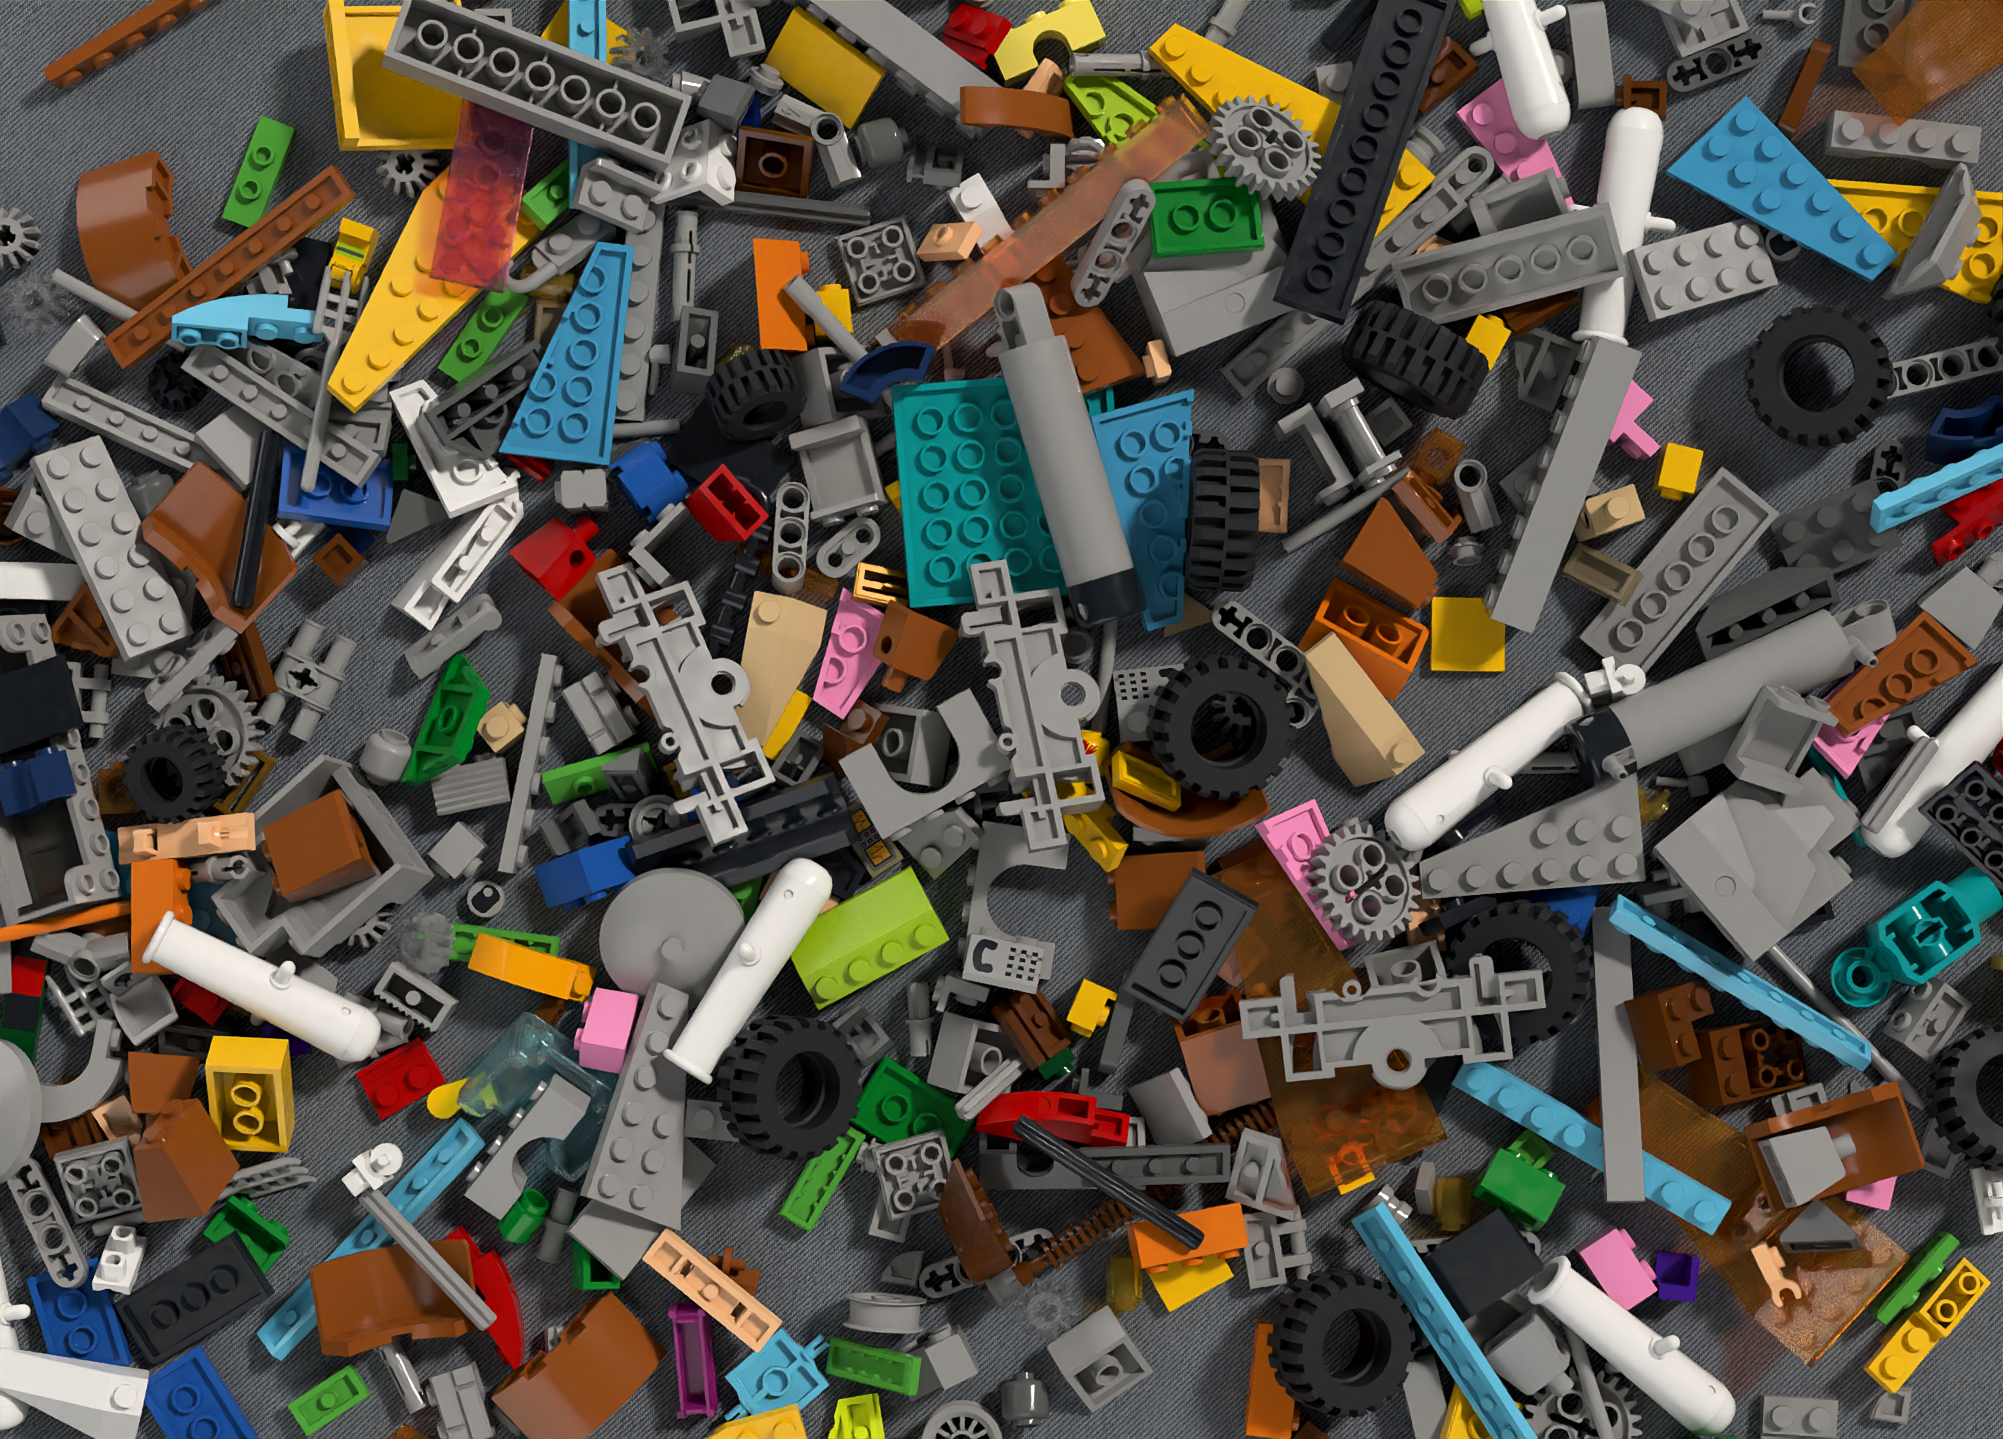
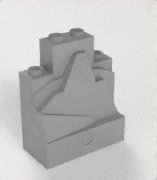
[1115,143,1294,357]
[211,754,435,958]
[1649,767,1862,969]

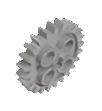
[1206,95,1322,202]
[148,674,265,792]
[1308,824,1421,945]
[1523,1365,1642,1439]

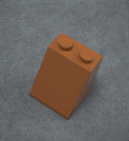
[1336,497,1439,612]
[260,789,376,905]
[1106,851,1206,931]
[1169,988,1273,1117]
[133,1098,240,1223]

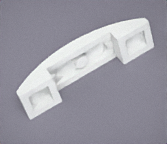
[0,562,87,602]

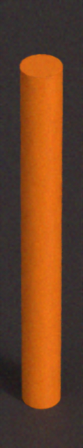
[0,899,131,943]

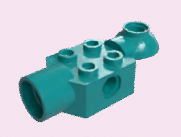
[1831,866,2003,1007]

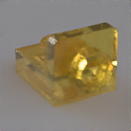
[1637,785,1671,822]

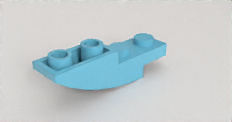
[171,294,324,349]

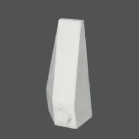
[0,1347,149,1439]

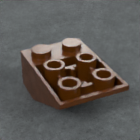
[1687,1016,1809,1107]
[937,1158,1014,1285]

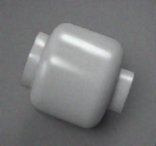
[359,728,413,786]

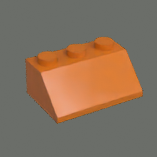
[753,238,815,358]
[1297,577,1431,701]

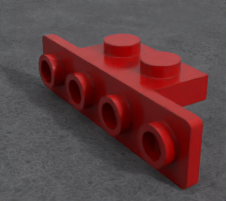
[1931,478,2003,567]

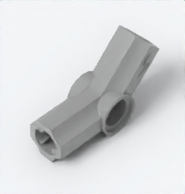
[771,94,862,189]
[30,929,131,982]

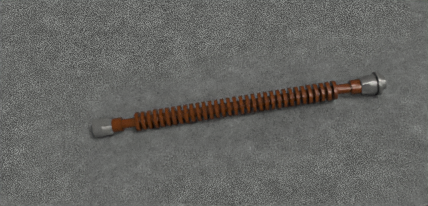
[980,1064,1370,1309]

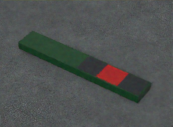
[0,935,52,1067]

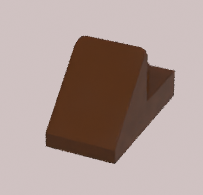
[822,699,890,779]

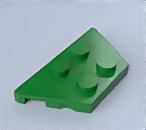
[400,652,491,787]

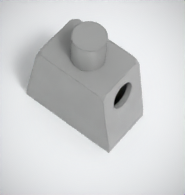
[1916,557,2003,651]
[1757,1126,1856,1208]
[1483,1304,1574,1398]

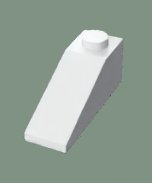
[947,173,1028,289]

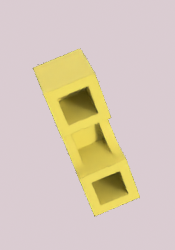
[991,0,1106,88]

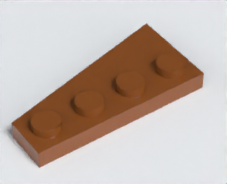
[1022,250,1146,397]
[1828,610,1979,737]

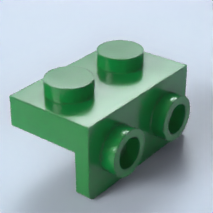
[202,1195,291,1275]

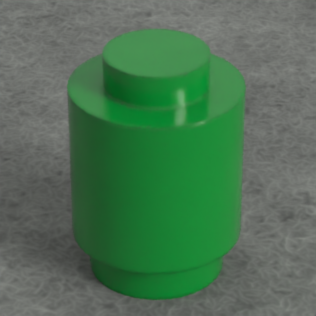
[497,1189,549,1244]

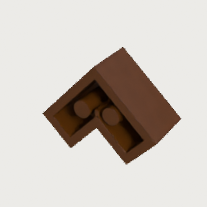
[1624,977,1714,1073]

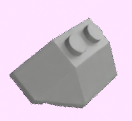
[1882,162,1982,301]

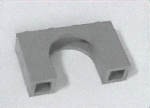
[838,688,1010,842]
[956,821,1071,980]

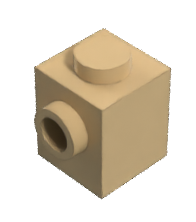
[477,701,528,754]

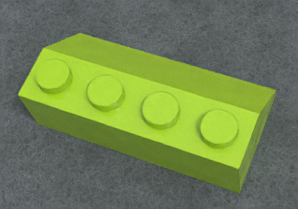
[790,866,950,1010]

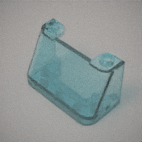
[457,1012,620,1183]

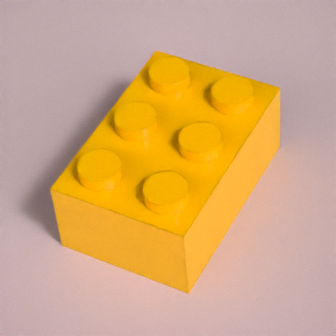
[205,1036,295,1153]

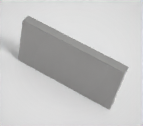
[566,1137,716,1280]

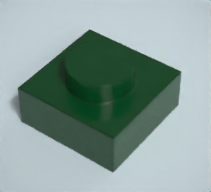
[392,443,418,484]
[1038,1046,1076,1081]

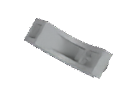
[40,1018,128,1123]

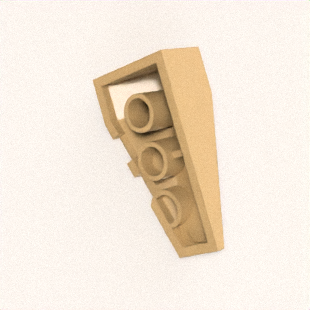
[734,591,827,747]
[1303,631,1426,787]

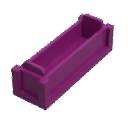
[668,1301,719,1419]

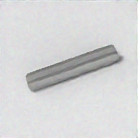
[1861,736,1938,834]
[954,1050,1029,1121]

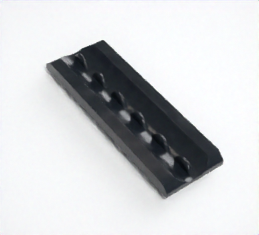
[1917,760,2003,890]
[625,771,860,888]

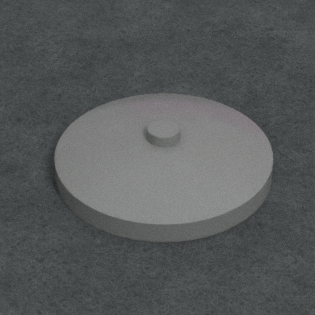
[599,868,747,1009]
[0,1039,42,1184]

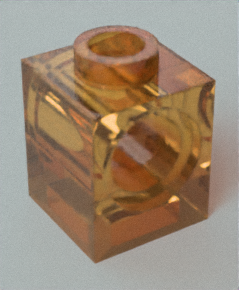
[1409,426,1467,487]
[98,761,145,814]

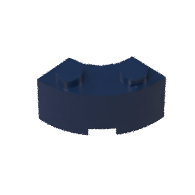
[839,341,936,405]
[0,393,60,488]
[1924,394,2003,466]
[0,746,77,820]

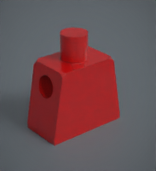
[683,464,769,542]
[508,515,600,602]

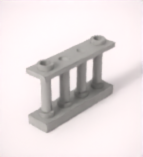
[1314,377,1402,491]

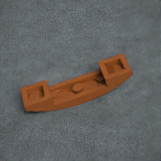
[960,86,1075,141]

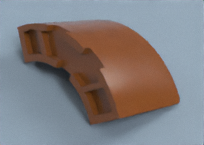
[76,150,193,322]
[141,462,298,634]
[546,549,717,721]
[1101,740,1271,838]
[1743,1081,1925,1212]
[309,1239,478,1357]
[491,1289,666,1439]

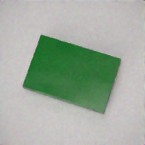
[1148,177,1265,259]
[850,1056,978,1159]

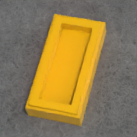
[1112,751,1181,812]

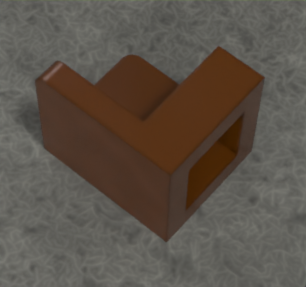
[312,533,371,588]

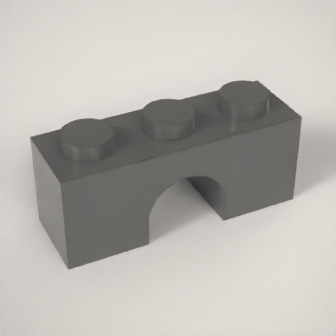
[979,1132,1091,1191]

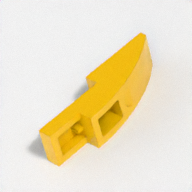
[1006,753,1129,873]
[1863,1257,1991,1394]

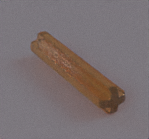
[734,543,839,599]

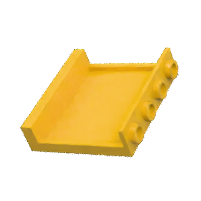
[323,0,482,151]

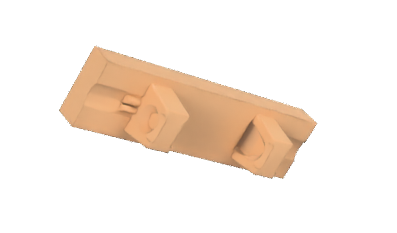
[118,812,256,865]
[642,1227,783,1353]

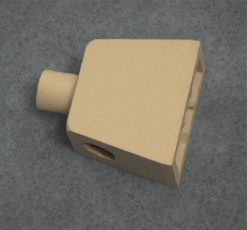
[1574,484,1646,542]

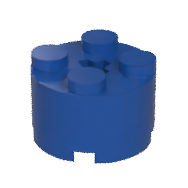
[607,440,689,527]

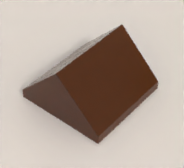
[734,125,816,199]

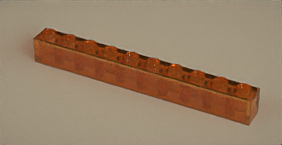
[893,93,1211,352]

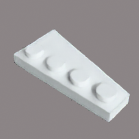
[389,379,518,519]

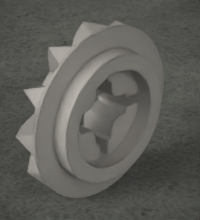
[629,794,688,840]

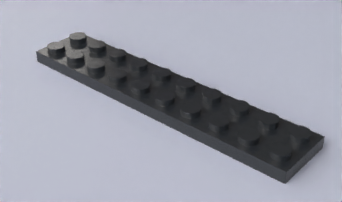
[1272,0,1456,326]

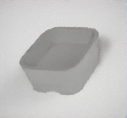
[43,314,106,378]

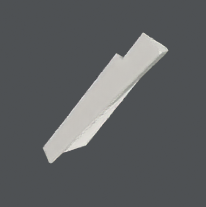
[391,467,524,631]

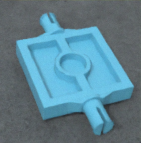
[724,1327,830,1421]

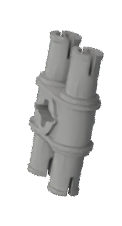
[256,618,358,742]

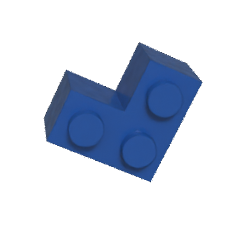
[534,834,638,912]

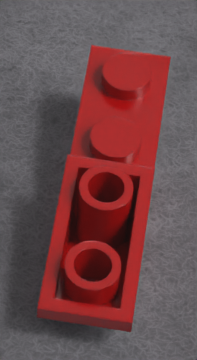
[976,1091,1130,1147]
[446,1225,526,1370]

